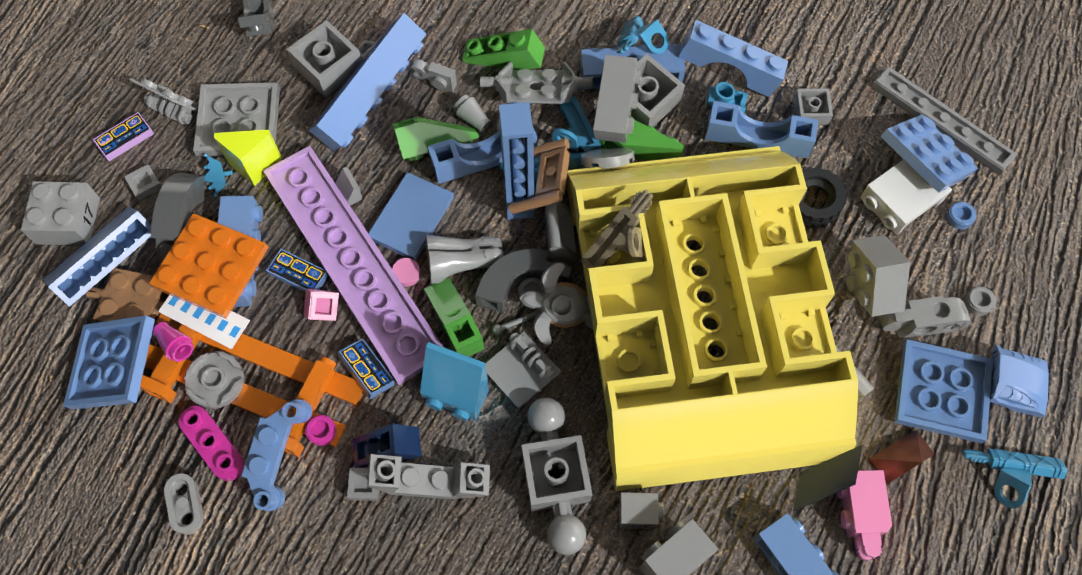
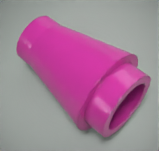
[152,322,193,362]

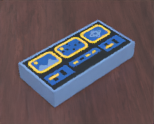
[266,249,329,293]
[338,339,395,399]

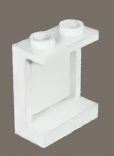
[860,159,952,235]

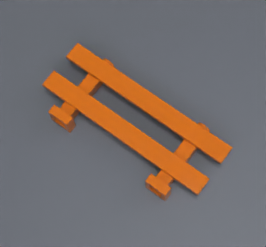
[140,313,364,458]

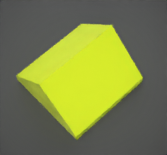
[214,130,282,186]

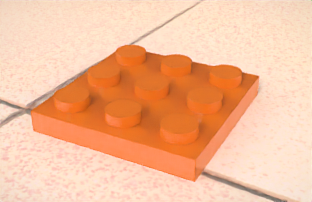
[149,213,269,319]

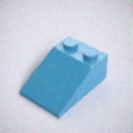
[420,342,489,421]

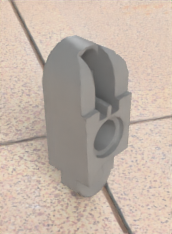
[880,296,971,338]

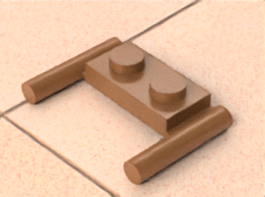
[508,138,570,214]

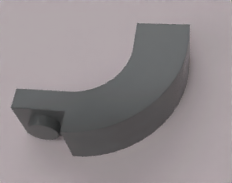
[238,0,274,36]
[151,172,204,263]
[475,249,572,313]

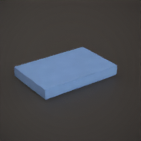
[368,172,454,261]

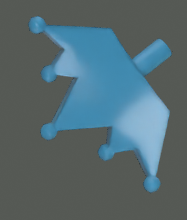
[203,153,233,197]

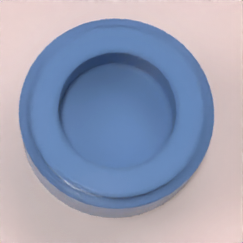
[946,202,977,229]

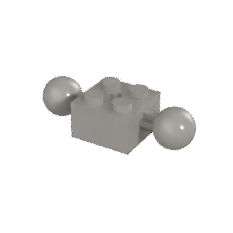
[522,398,592,555]

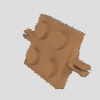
[86,268,164,322]

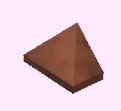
[868,429,934,485]

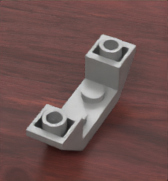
[367,454,490,499]

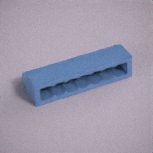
[42,207,151,307]

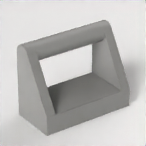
[545,202,577,264]

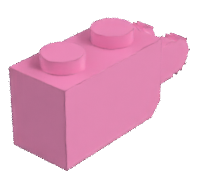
[837,470,892,562]

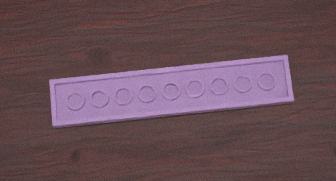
[264,146,443,385]

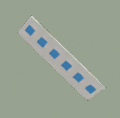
[158,295,250,349]

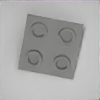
[129,78,198,124]
[485,332,561,409]

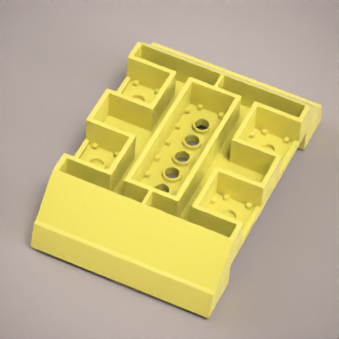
[566,146,858,491]

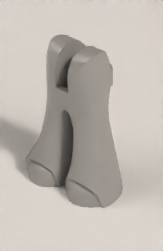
[426,235,504,284]

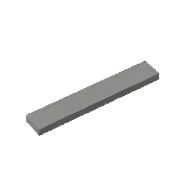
[871,66,1017,175]

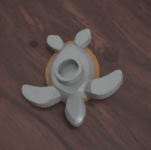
[519,262,593,345]

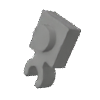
[412,59,457,92]

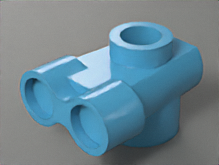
[705,82,748,113]

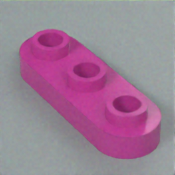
[179,406,245,481]

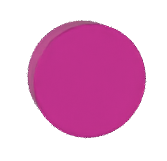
[305,415,337,446]

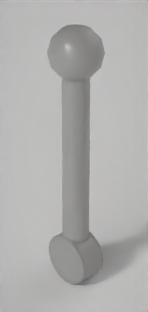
[492,308,540,335]

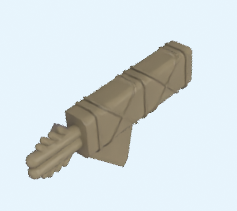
[581,190,653,268]

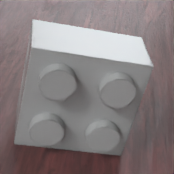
[793,89,833,125]

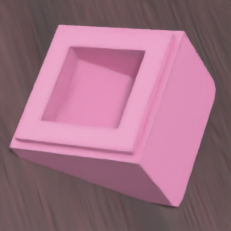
[304,289,339,321]

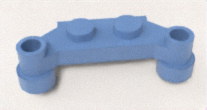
[242,399,312,511]

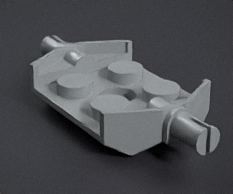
[480,61,593,104]

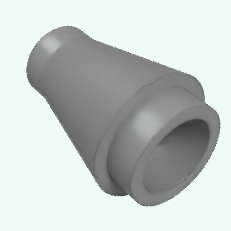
[453,94,491,132]

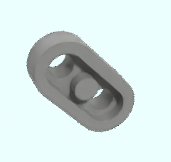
[164,473,204,535]

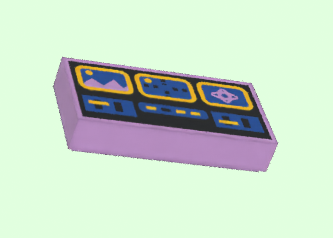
[93,112,154,161]

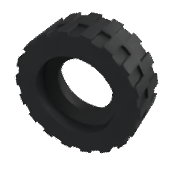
[799,167,847,228]

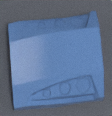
[990,345,1049,417]

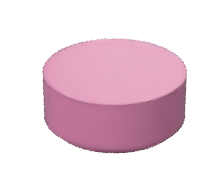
[392,258,421,287]

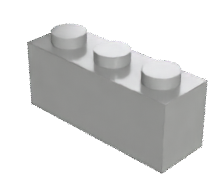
[593,55,642,143]

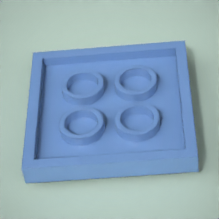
[880,115,978,193]
[63,316,155,410]
[894,339,993,443]

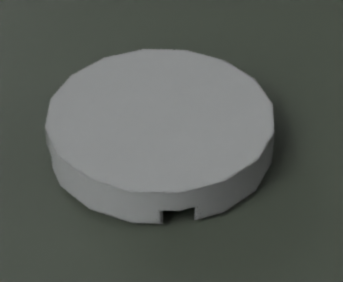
[581,147,635,169]
[184,351,245,409]

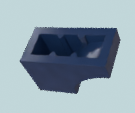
[353,423,422,468]

